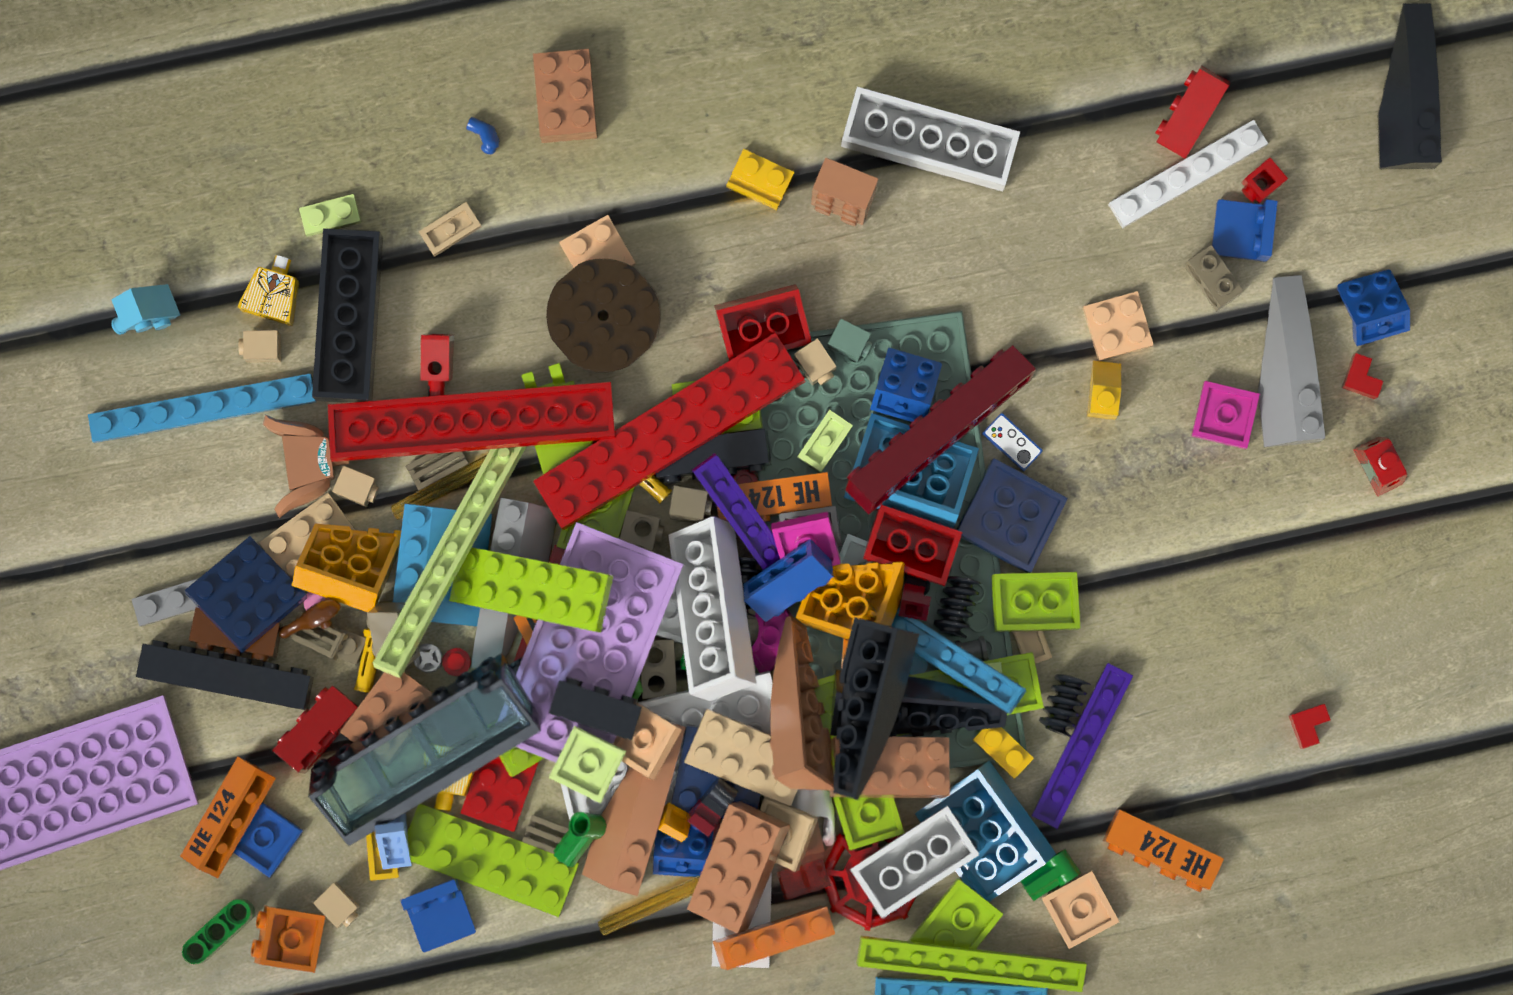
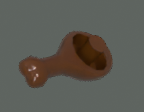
[279,599,341,639]

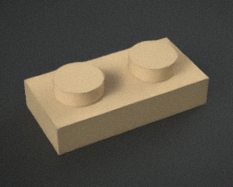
[418,202,482,257]

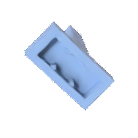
[375,793,411,869]

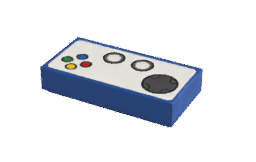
[982,412,1043,472]

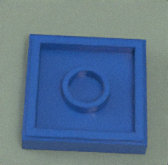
[233,802,304,878]

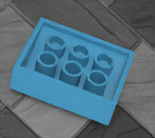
[844,413,979,529]
[393,504,493,626]
[915,760,1056,902]

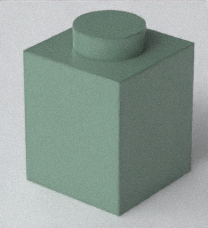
[827,319,873,363]

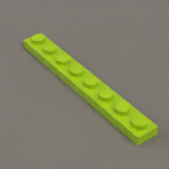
[856,936,1087,992]

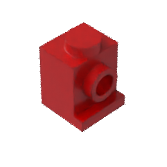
[1241,158,1288,204]

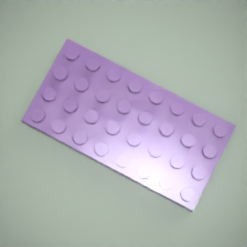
[496,522,684,762]
[0,695,199,870]

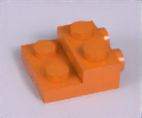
[251,906,325,973]

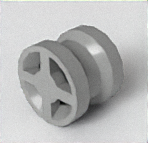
[414,644,443,673]

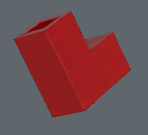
[1342,353,1383,400]
[1289,704,1330,749]

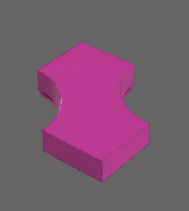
[751,608,792,673]

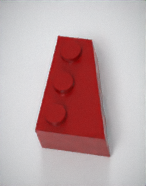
[1155,65,1230,159]
[272,685,359,774]

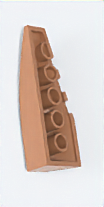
[770,616,834,790]
[582,722,686,896]

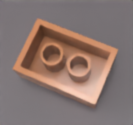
[533,49,597,143]
[811,157,878,226]
[340,672,433,767]

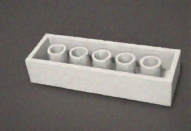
[841,87,1020,192]
[669,516,756,701]

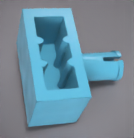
[111,284,180,335]

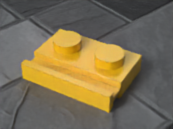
[726,149,794,210]

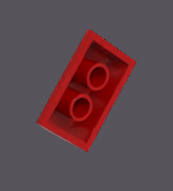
[714,284,812,361]
[863,505,962,586]

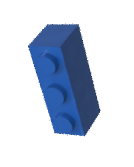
[743,539,833,622]

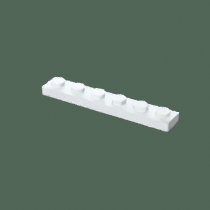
[1108,120,1268,229]

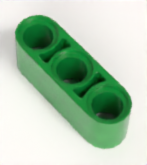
[182,899,255,964]

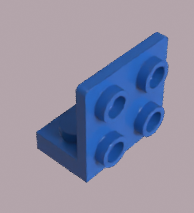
[1212,199,1278,262]
[1337,269,1410,346]
[870,348,942,422]
[653,812,713,878]
[400,879,476,953]

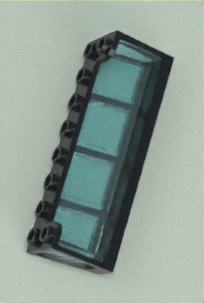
[308,653,541,846]

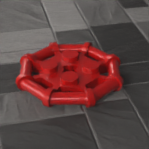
[818,833,917,931]

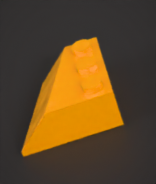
[292,523,401,612]
[796,562,904,640]

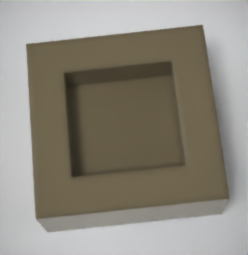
[337,628,366,665]

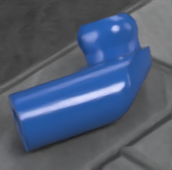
[466,117,500,155]

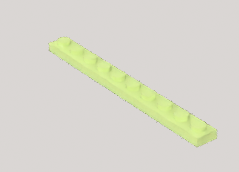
[373,446,527,678]

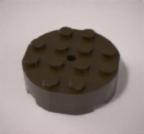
[546,259,661,372]

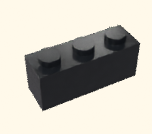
[549,677,642,740]

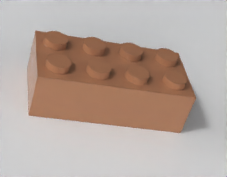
[830,736,950,798]
[687,801,790,934]

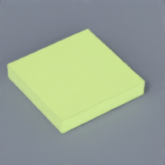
[549,726,626,803]

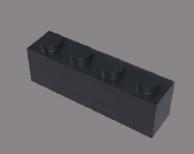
[656,429,772,484]

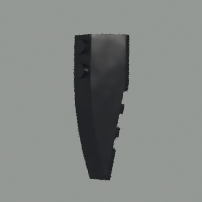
[1378,3,1441,169]
[833,617,919,800]
[830,670,1007,737]

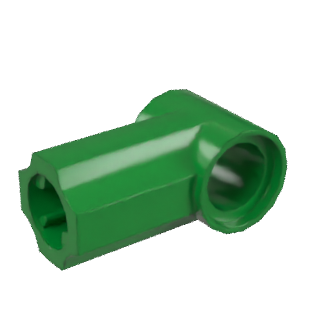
[553,812,606,867]
[1020,849,1081,901]

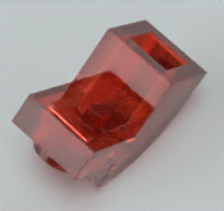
[776,858,831,900]

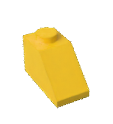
[1087,361,1121,420]

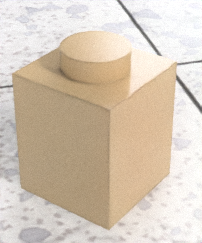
[238,330,281,363]
[794,338,836,386]
[332,466,379,507]
[313,883,360,928]

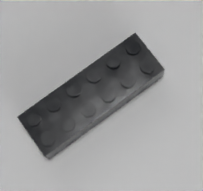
[312,228,383,403]

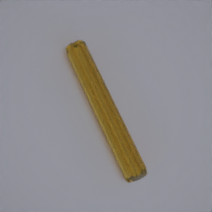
[391,455,487,520]
[598,876,700,935]

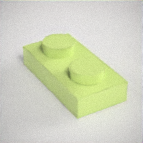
[299,194,361,237]
[797,410,853,473]

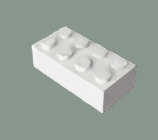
[850,806,979,918]

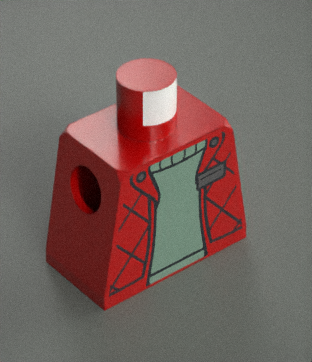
[1353,437,1407,497]

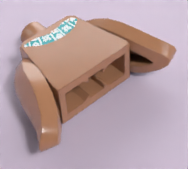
[263,414,349,518]

